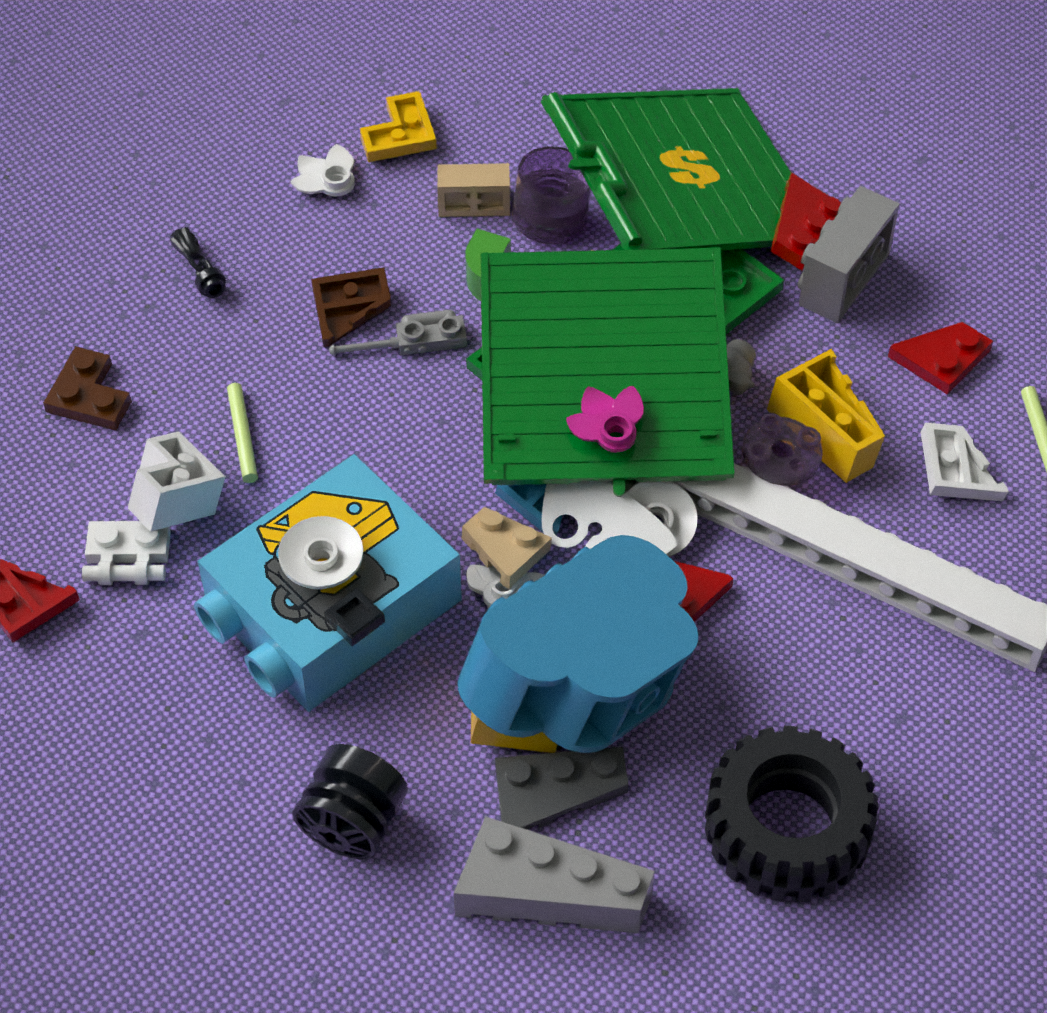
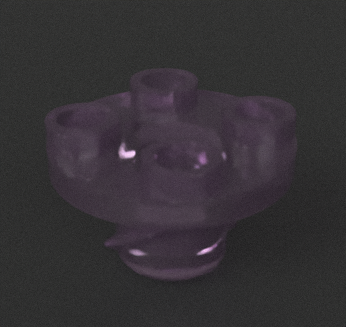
[742,413,822,486]

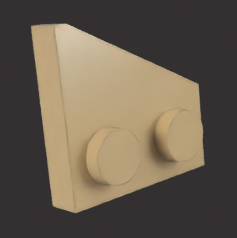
[461,507,552,589]

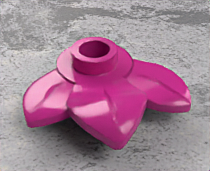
[566,386,644,452]

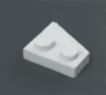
[921,422,1008,501]

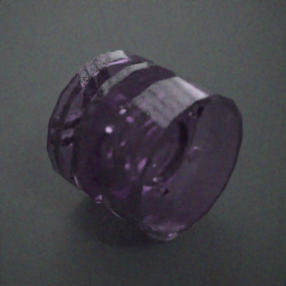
[512,146,592,245]

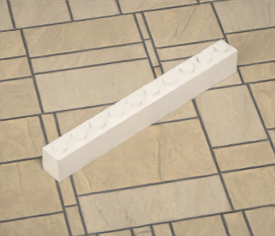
[673,463,1047,672]

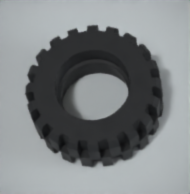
[705,726,878,903]

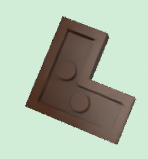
[43,346,132,431]

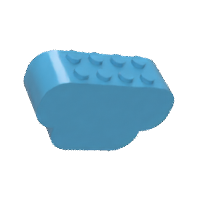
[458,535,698,753]

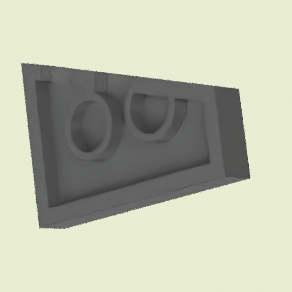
[495,747,628,829]

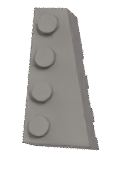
[454,816,655,933]

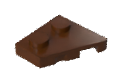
[311,267,391,347]

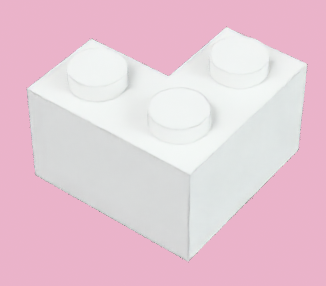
[128,431,225,532]

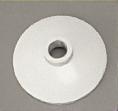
[626,482,698,557]
[278,516,363,589]

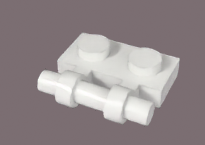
[82,521,171,585]

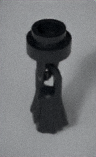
[170,227,226,298]

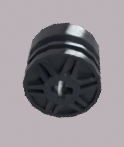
[292,744,408,860]

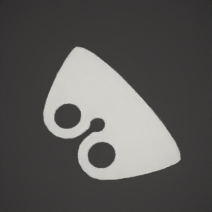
[542,480,677,554]

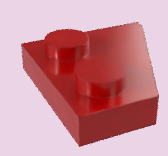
[888,322,993,394]
[0,559,80,643]

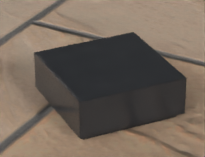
[324,588,385,647]

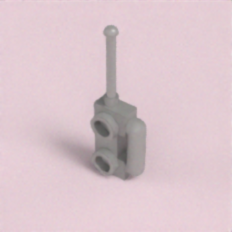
[329,310,467,356]

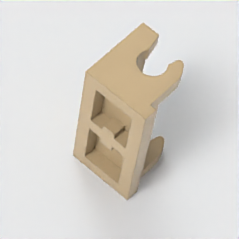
[437,163,510,217]

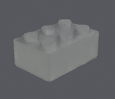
[797,186,900,323]

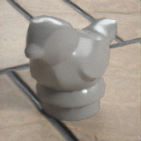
[727,339,756,396]

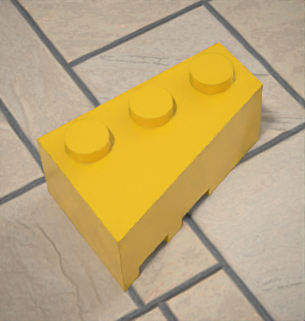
[767,349,885,483]

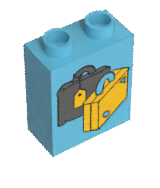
[194,454,462,712]

